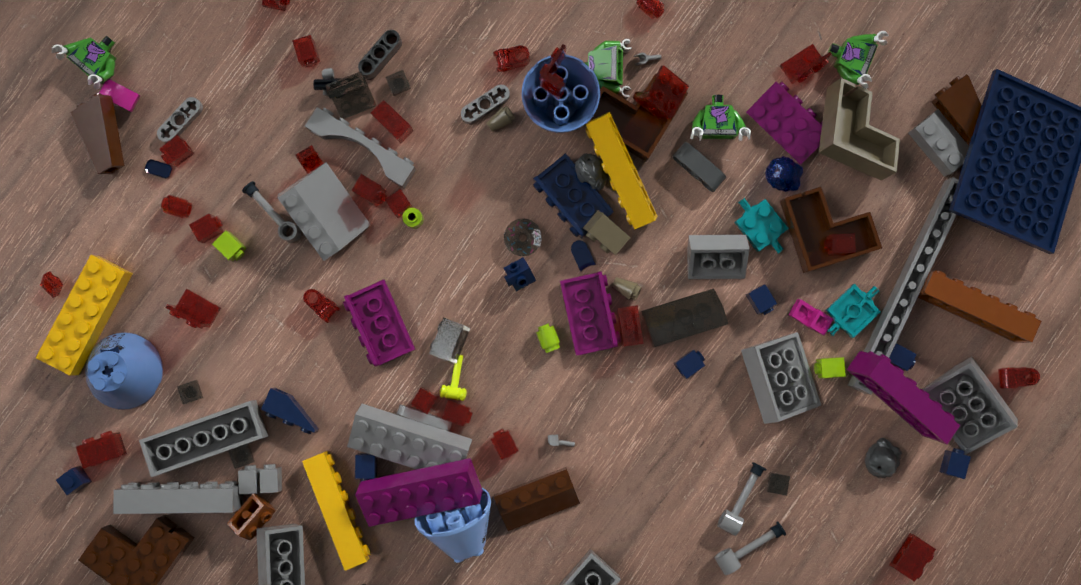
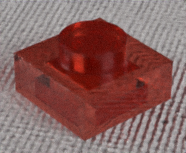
[40,271,63,298]

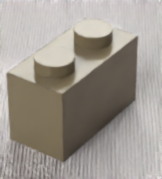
[583,211,631,255]

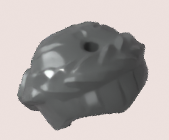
[575,153,609,190]
[865,438,902,478]

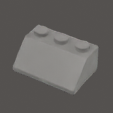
[908,109,969,176]
[687,235,749,279]

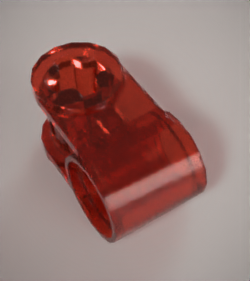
[493,45,530,72]
[303,289,341,323]
[998,367,1040,389]

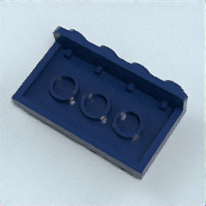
[533,153,614,239]

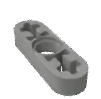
[461,85,510,124]
[157,97,203,144]
[397,404,453,431]

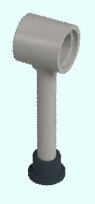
[242,181,302,243]
[717,462,767,536]
[714,521,786,575]

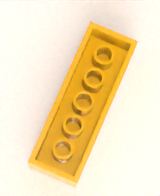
[36,254,133,376]

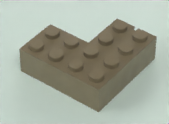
[819,78,900,180]

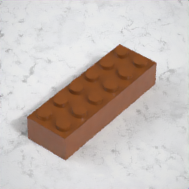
[917,270,1042,343]

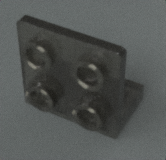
[326,71,376,119]

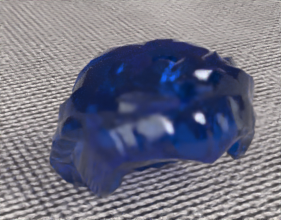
[765,156,803,192]

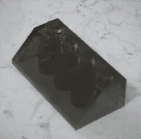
[641,288,728,347]

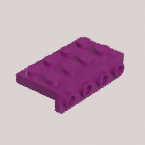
[746,81,823,165]
[560,271,621,356]
[343,279,416,367]

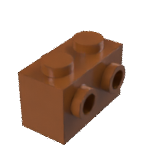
[227,493,276,540]

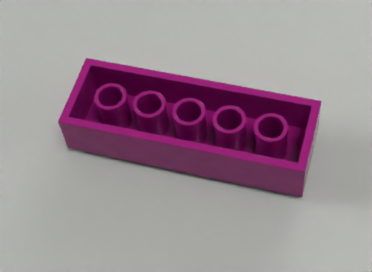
[847,351,960,444]
[355,458,483,527]

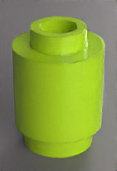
[403,208,424,229]
[536,323,560,353]

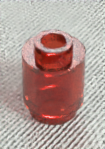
[636,0,665,19]
[161,195,192,218]

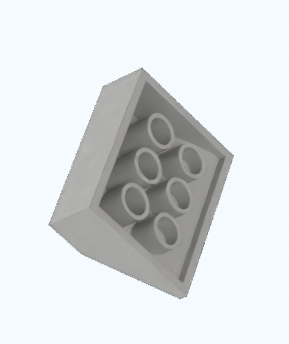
[277,162,371,261]
[741,332,821,424]
[923,356,1018,455]

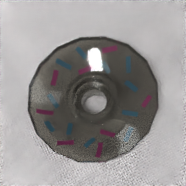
[504,218,542,256]

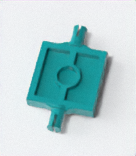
[734,198,789,254]
[826,284,881,338]

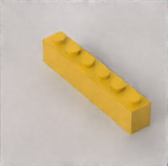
[585,112,658,230]
[302,451,370,571]

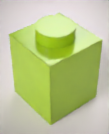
[212,230,246,262]
[814,357,846,378]

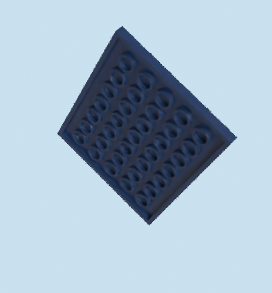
[949,69,1081,254]

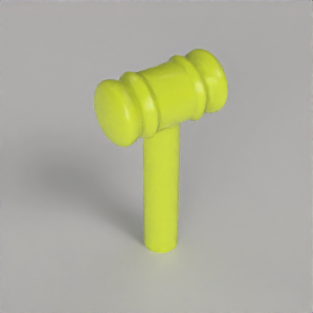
[440,354,467,401]

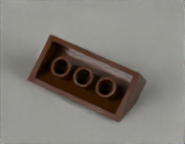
[494,467,580,531]

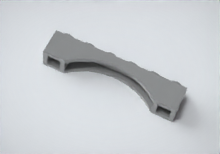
[305,107,416,189]

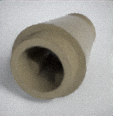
[487,106,515,132]
[612,277,642,301]

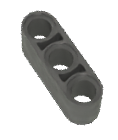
[358,29,402,80]
[672,142,726,192]

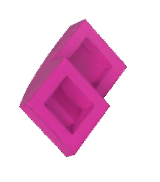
[99,79,140,112]
[788,298,833,336]

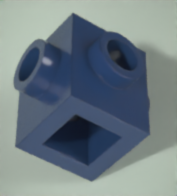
[504,257,536,292]

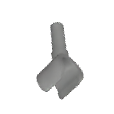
[634,52,661,66]
[322,68,334,95]
[548,434,575,447]

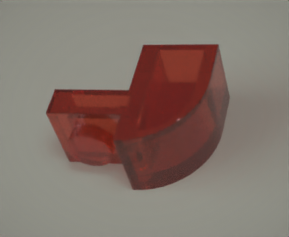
[296,145,324,174]

